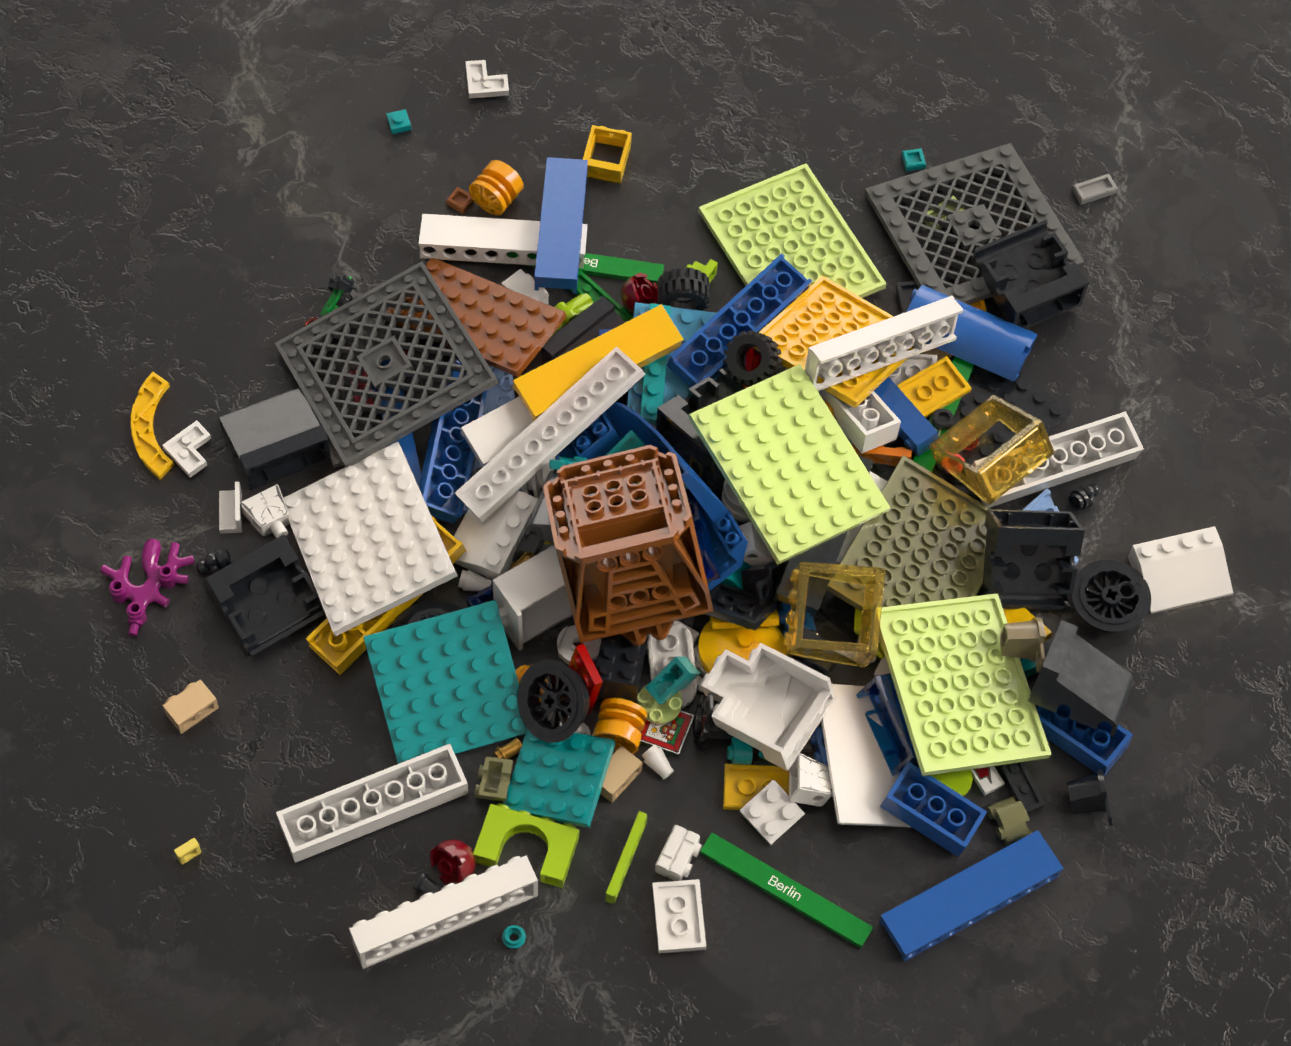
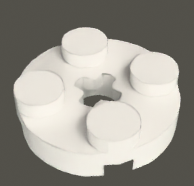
[557,625,601,664]

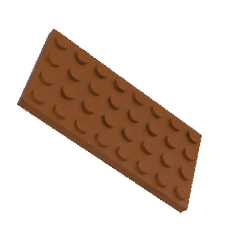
[385,258,566,377]

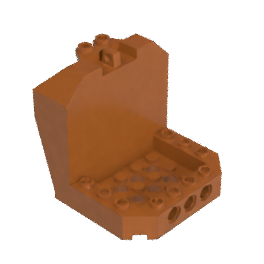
[543,445,713,645]

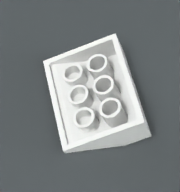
[454,490,538,580]
[1128,526,1233,614]

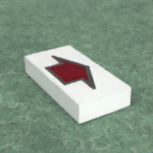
[970,766,1005,796]

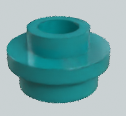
[502,925,526,949]

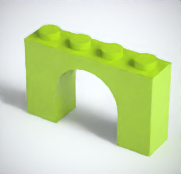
[473,804,579,888]

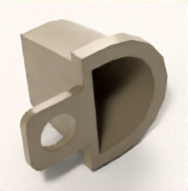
[1000,617,1046,672]

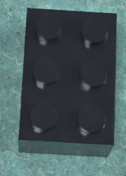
[596,634,648,703]

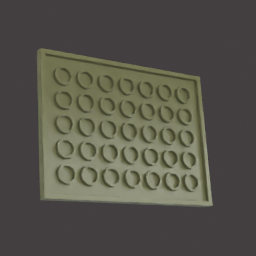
[826,455,990,619]

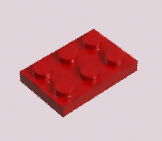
[564,644,603,715]

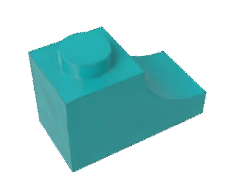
[645,656,701,704]

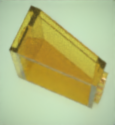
[929,395,1055,505]
[784,562,885,668]

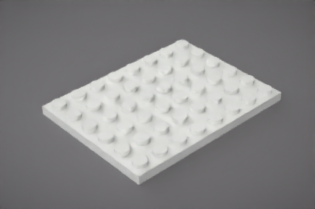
[283,442,458,636]

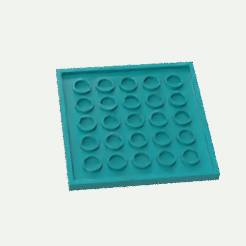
[363,600,527,764]

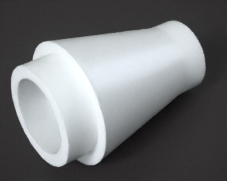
[458,569,492,593]
[642,745,674,780]

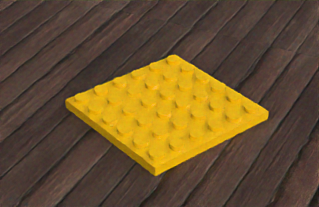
[753,276,914,408]

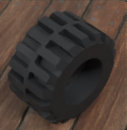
[657,267,710,311]
[723,331,782,386]

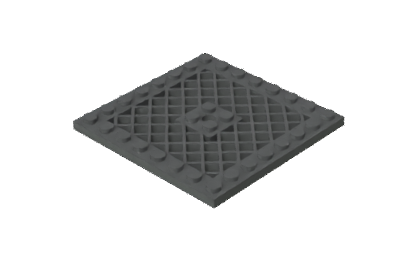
[865,143,1085,305]
[275,261,499,468]

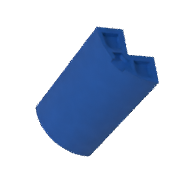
[901,285,1038,381]

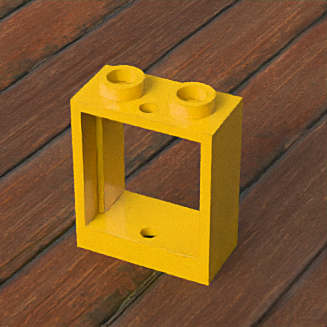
[583,125,632,184]

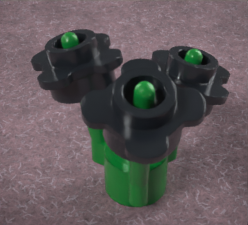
[320,274,358,316]

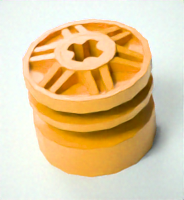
[469,160,524,216]
[592,698,647,754]

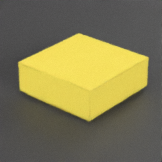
[174,838,201,865]

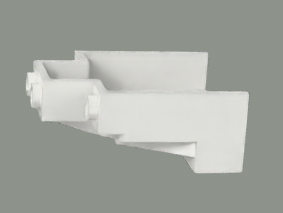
[701,643,836,771]

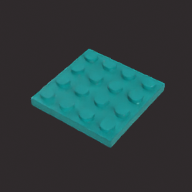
[503,729,616,828]

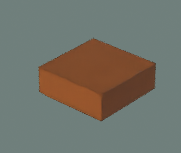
[446,187,474,214]

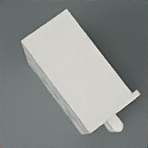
[493,545,572,651]

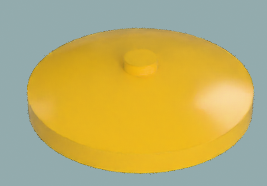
[698,621,787,673]

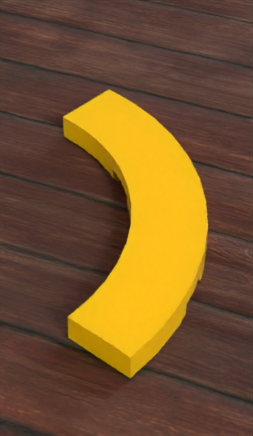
[130,372,174,480]

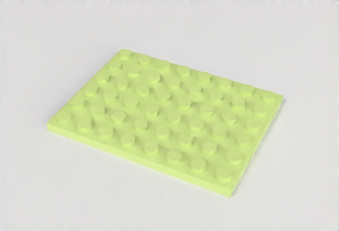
[699,163,886,298]
[688,364,890,565]
[872,594,1051,776]

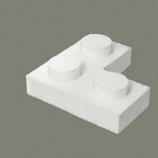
[466,60,509,98]
[162,421,211,477]

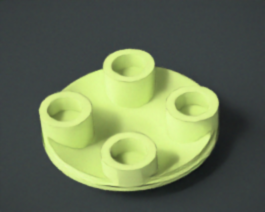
[637,683,683,724]

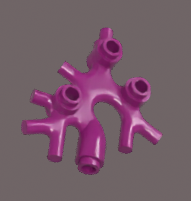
[100,539,195,637]

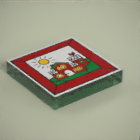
[640,711,695,757]

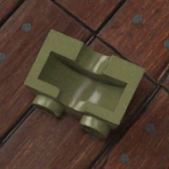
[474,756,513,802]
[987,796,1032,847]

